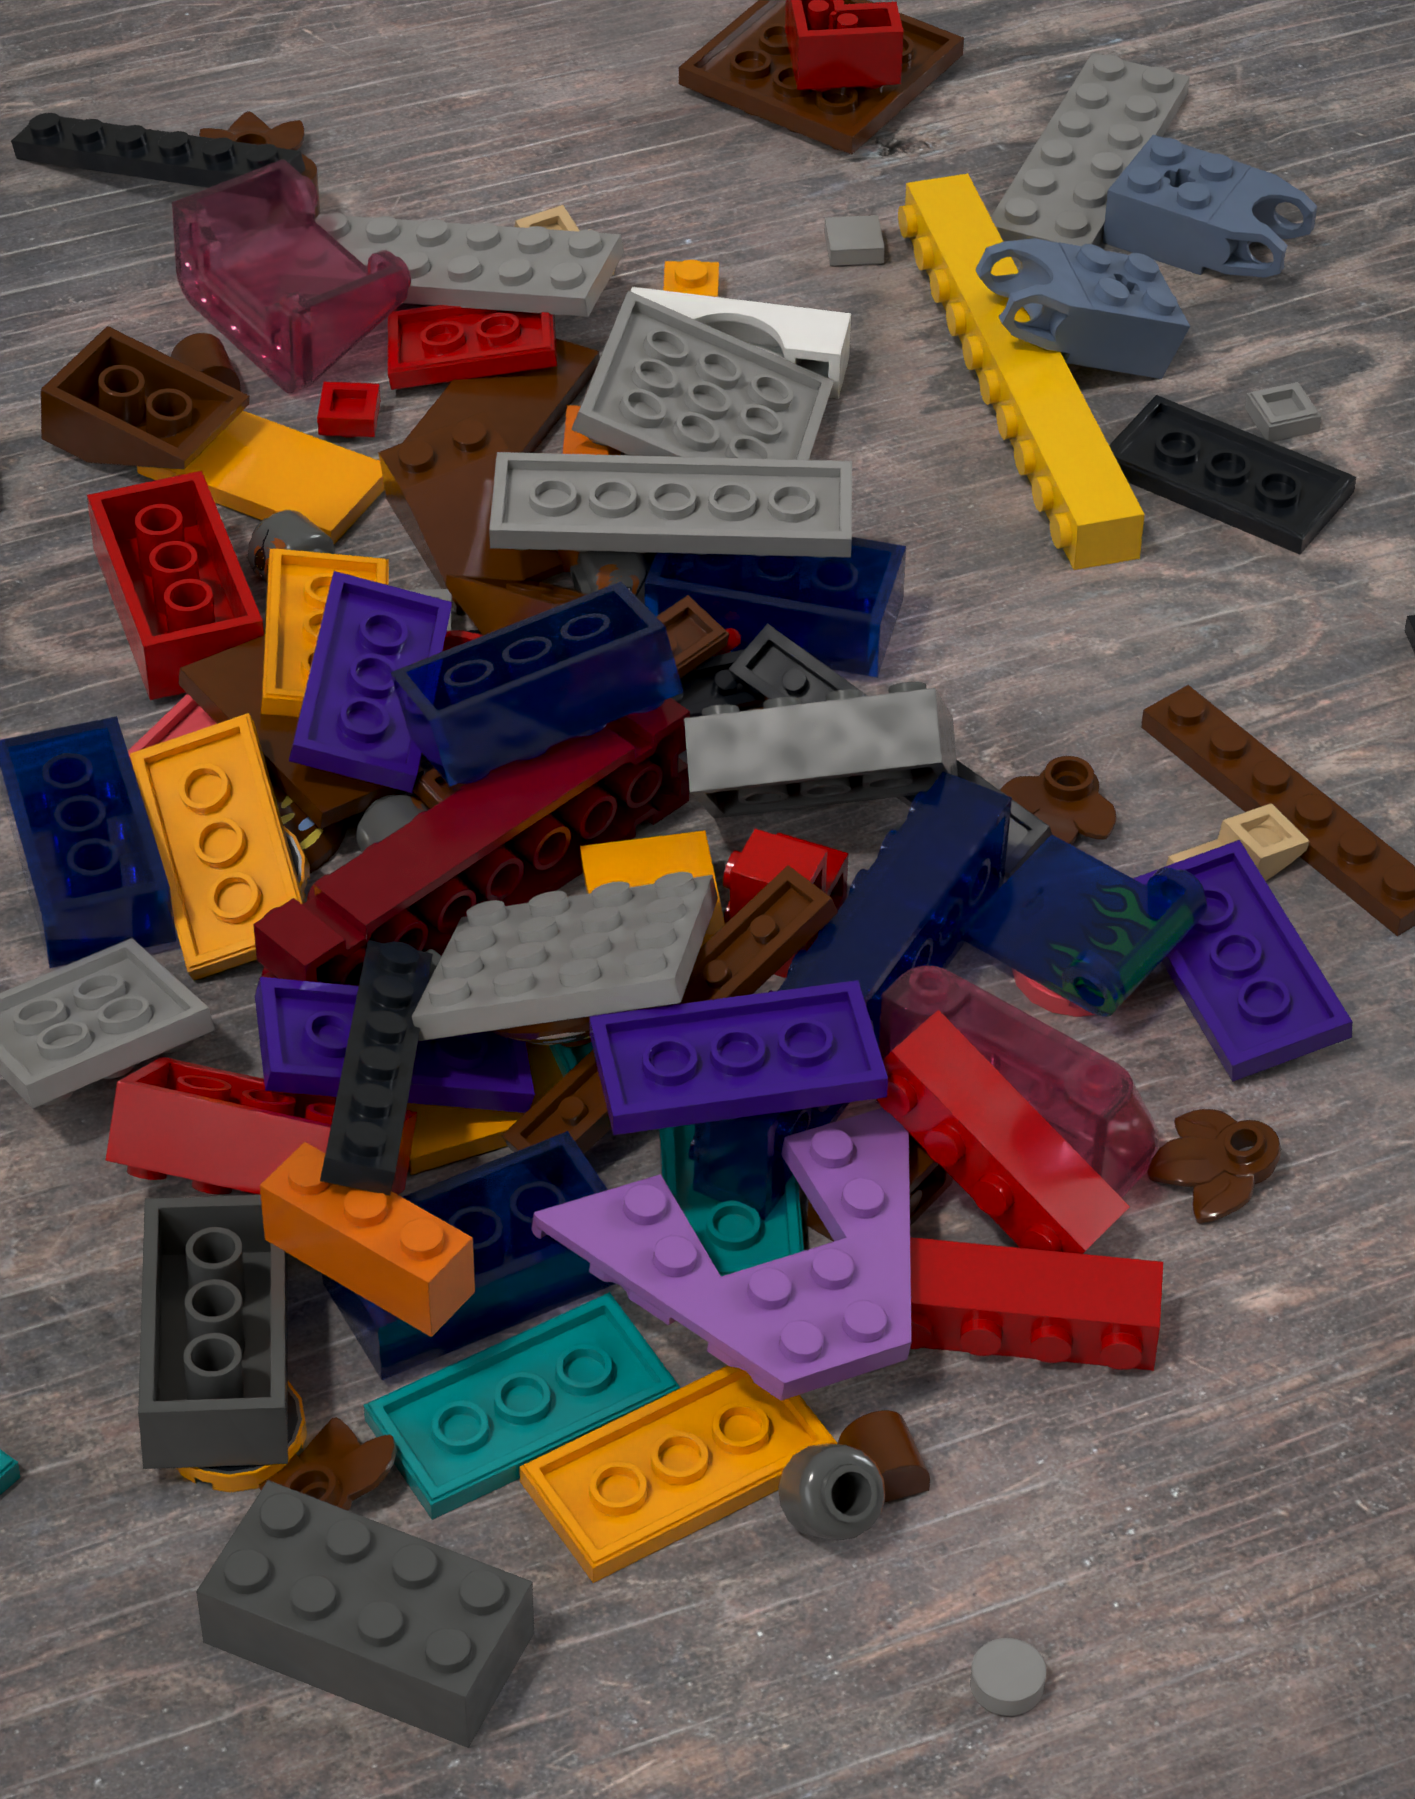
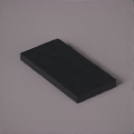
[1109,395,1356,555]

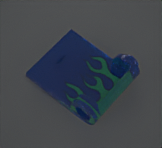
[959,834,1208,1017]

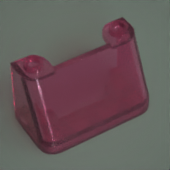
[172,159,411,393]
[876,966,1159,1198]

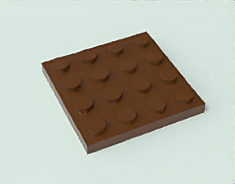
[679,0,964,155]

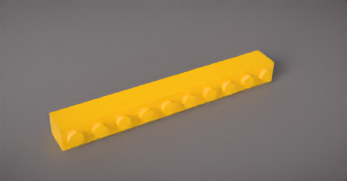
[898,173,1145,570]

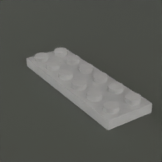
[991,53,1190,247]
[279,213,624,317]
[489,452,852,558]

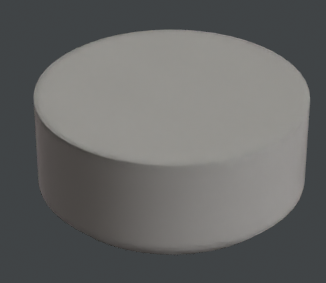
[970,1638,1046,1716]

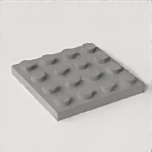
[571,291,834,460]
[412,872,718,1041]

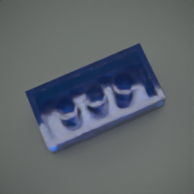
[645,537,906,678]
[390,581,683,787]
[0,716,176,968]
[322,1131,616,1380]

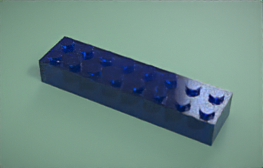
[688,771,1012,1221]

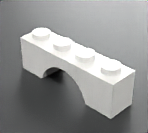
[631,287,851,399]

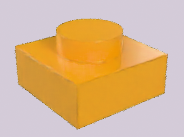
[663,260,719,297]

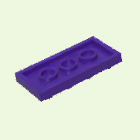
[289,571,452,793]
[1123,840,1353,1082]
[255,977,535,1113]
[589,980,888,1135]

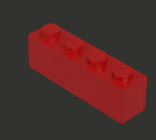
[877,1010,1130,1254]
[910,1237,1164,1371]

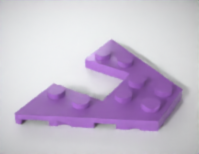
[532,1108,911,1401]

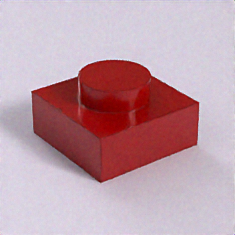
[317,382,381,438]

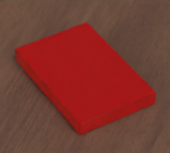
[388,305,557,390]

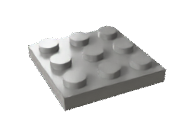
[0,938,215,1109]

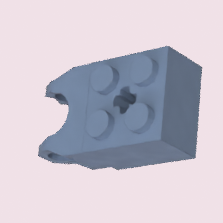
[1103,135,1317,278]
[975,238,1190,379]

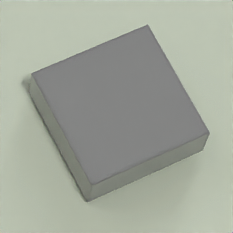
[824,215,884,266]
[1245,382,1321,442]

